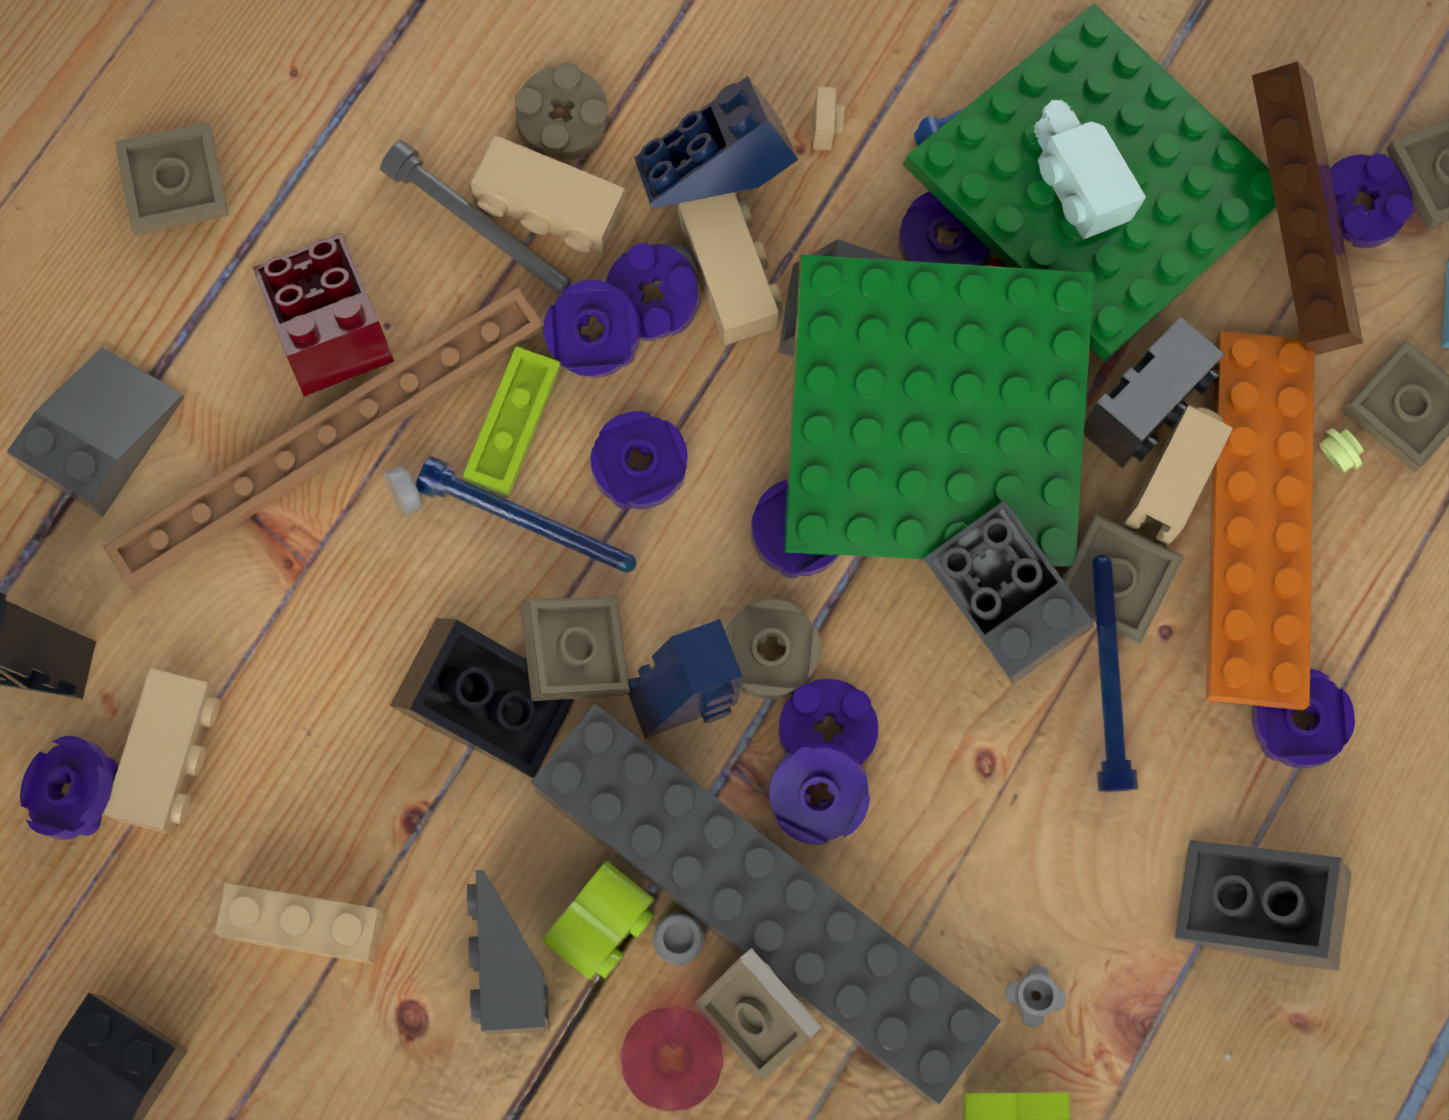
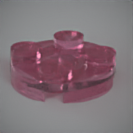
[621,1006,723,1112]

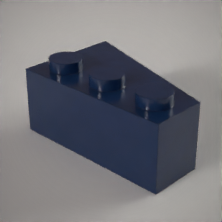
[628,619,742,738]

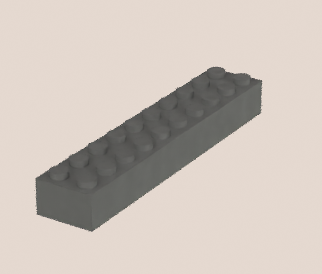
[531,703,1001,1105]

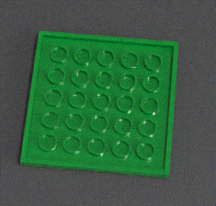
[903,3,1277,362]
[783,255,1094,566]

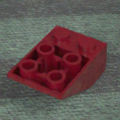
[253,233,394,396]

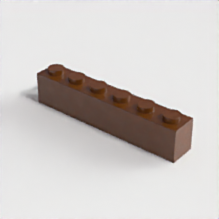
[1252,61,1363,355]

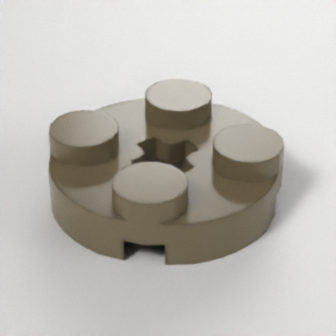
[515,64,608,160]
[725,599,821,699]

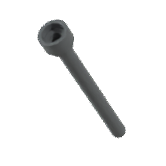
[380,140,572,294]

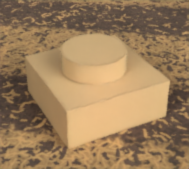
[813,86,844,150]

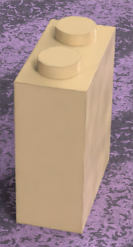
[1121,406,1233,547]

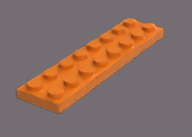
[1206,331,1315,710]

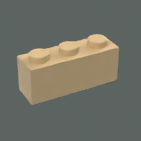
[471,135,625,255]
[677,192,784,346]
[104,668,220,835]
[214,883,385,964]

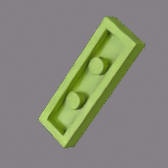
[463,346,561,497]

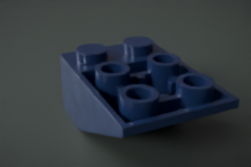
[634,76,798,208]

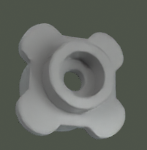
[1005,965,1066,1027]

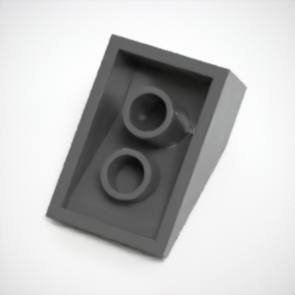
[7,347,184,516]
[1175,840,1352,971]

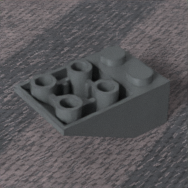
[923,501,1094,684]
[467,870,550,1035]

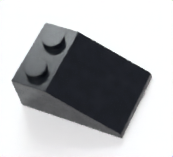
[390,618,574,778]
[17,993,188,1120]

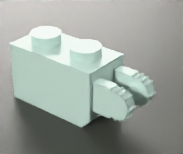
[1034,100,1146,240]

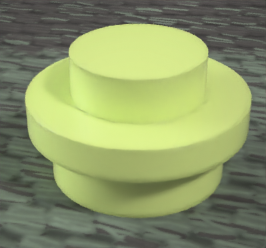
[1319,428,1364,473]

